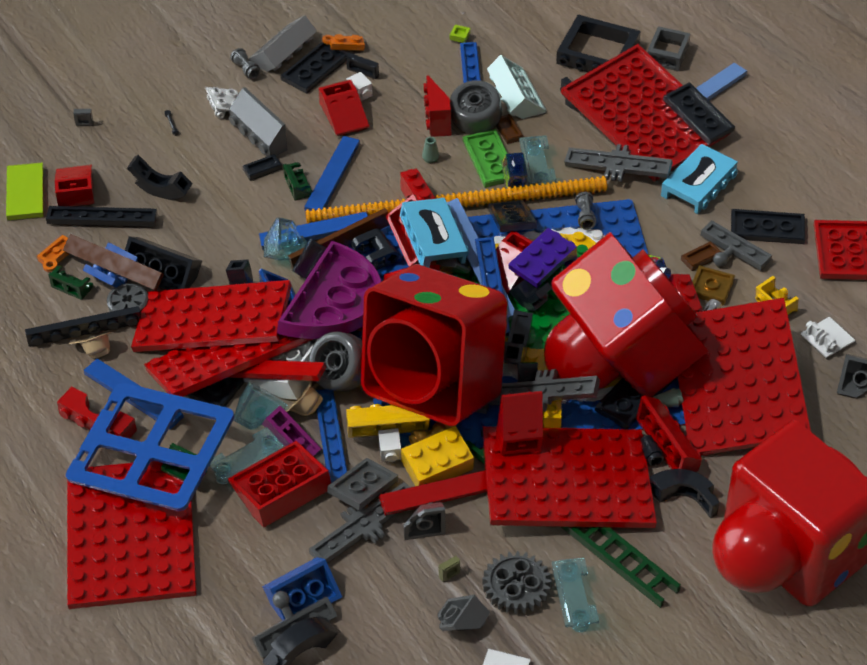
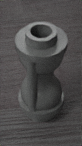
[230,48,261,79]
[575,192,596,230]

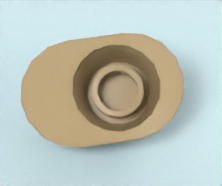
[69,332,112,358]
[286,381,323,416]

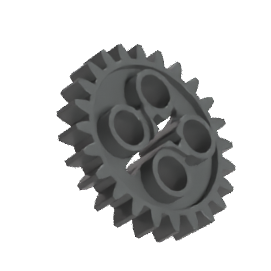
[482,551,552,614]

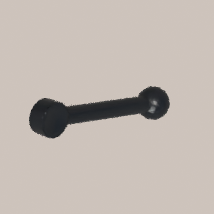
[164,110,179,135]

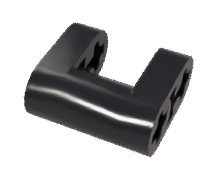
[351,228,399,270]

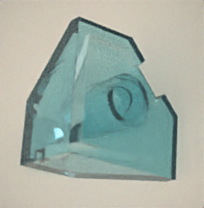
[264,217,307,260]
[233,381,287,430]

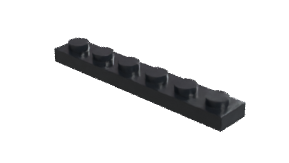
[46,206,158,227]
[25,306,141,346]

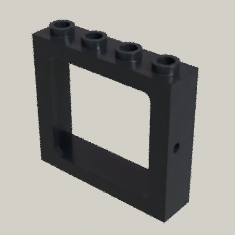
[556,15,641,72]

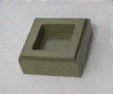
[439,556,460,582]

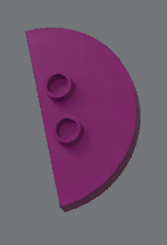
[277,241,381,339]

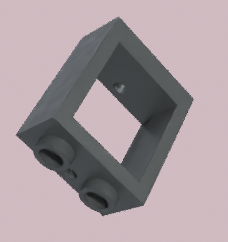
[647,26,690,71]

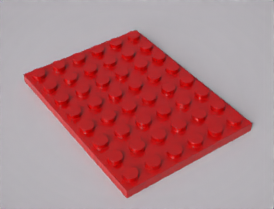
[561,44,730,182]
[678,298,811,456]
[482,426,657,528]
[67,461,197,609]

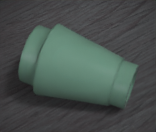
[422,137,439,163]
[653,388,683,407]

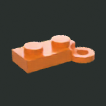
[322,34,365,51]
[37,235,69,272]

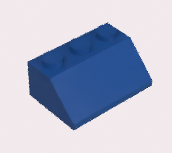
[262,557,342,620]

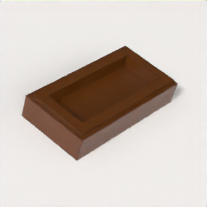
[496,114,523,144]
[681,241,721,271]

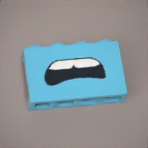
[661,144,738,214]
[400,198,469,268]

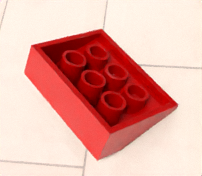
[228,441,331,528]

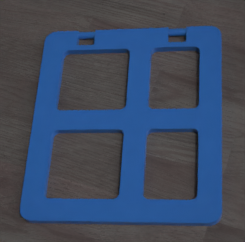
[66,383,235,511]

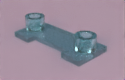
[519,135,557,185]
[209,427,284,484]
[551,557,599,632]

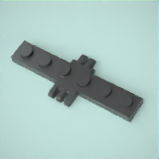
[564,144,673,182]
[489,369,600,412]
[309,482,410,563]

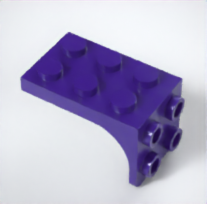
[508,228,577,288]

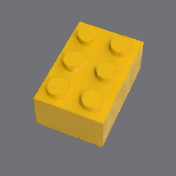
[401,426,474,486]

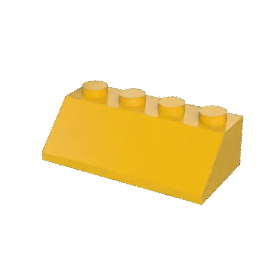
[346,404,430,438]

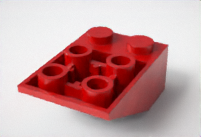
[423,76,451,137]
[319,79,369,136]
[55,165,95,206]
[496,231,533,294]
[496,391,543,455]

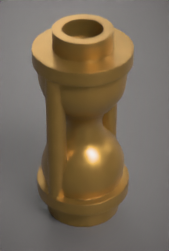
[409,422,454,444]

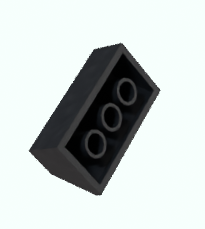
[125,236,202,290]

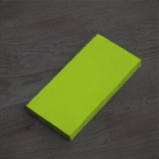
[6,162,44,220]

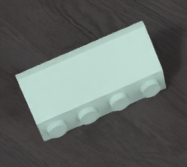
[487,55,547,119]

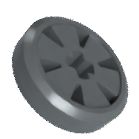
[107,284,148,313]

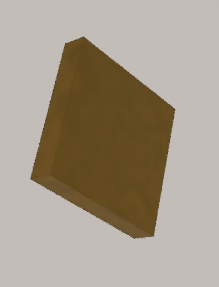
[692,265,735,305]

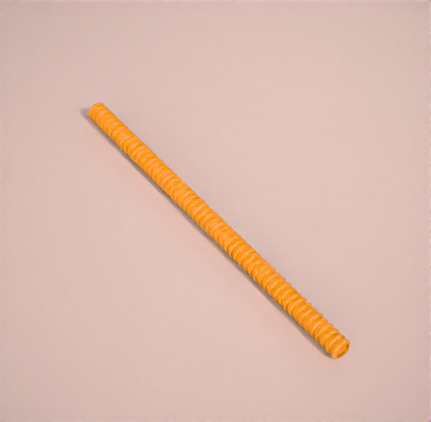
[305,176,607,224]

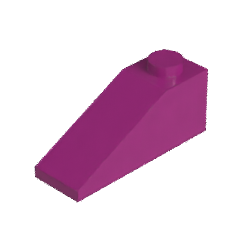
[262,406,321,457]

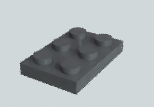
[327,458,398,510]

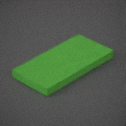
[463,129,518,188]

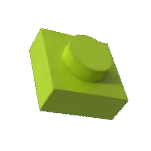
[450,25,471,43]

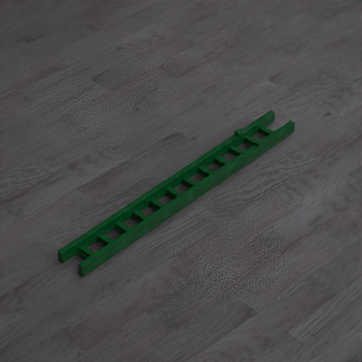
[465,430,681,608]

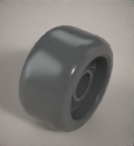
[450,80,502,134]
[309,332,362,392]

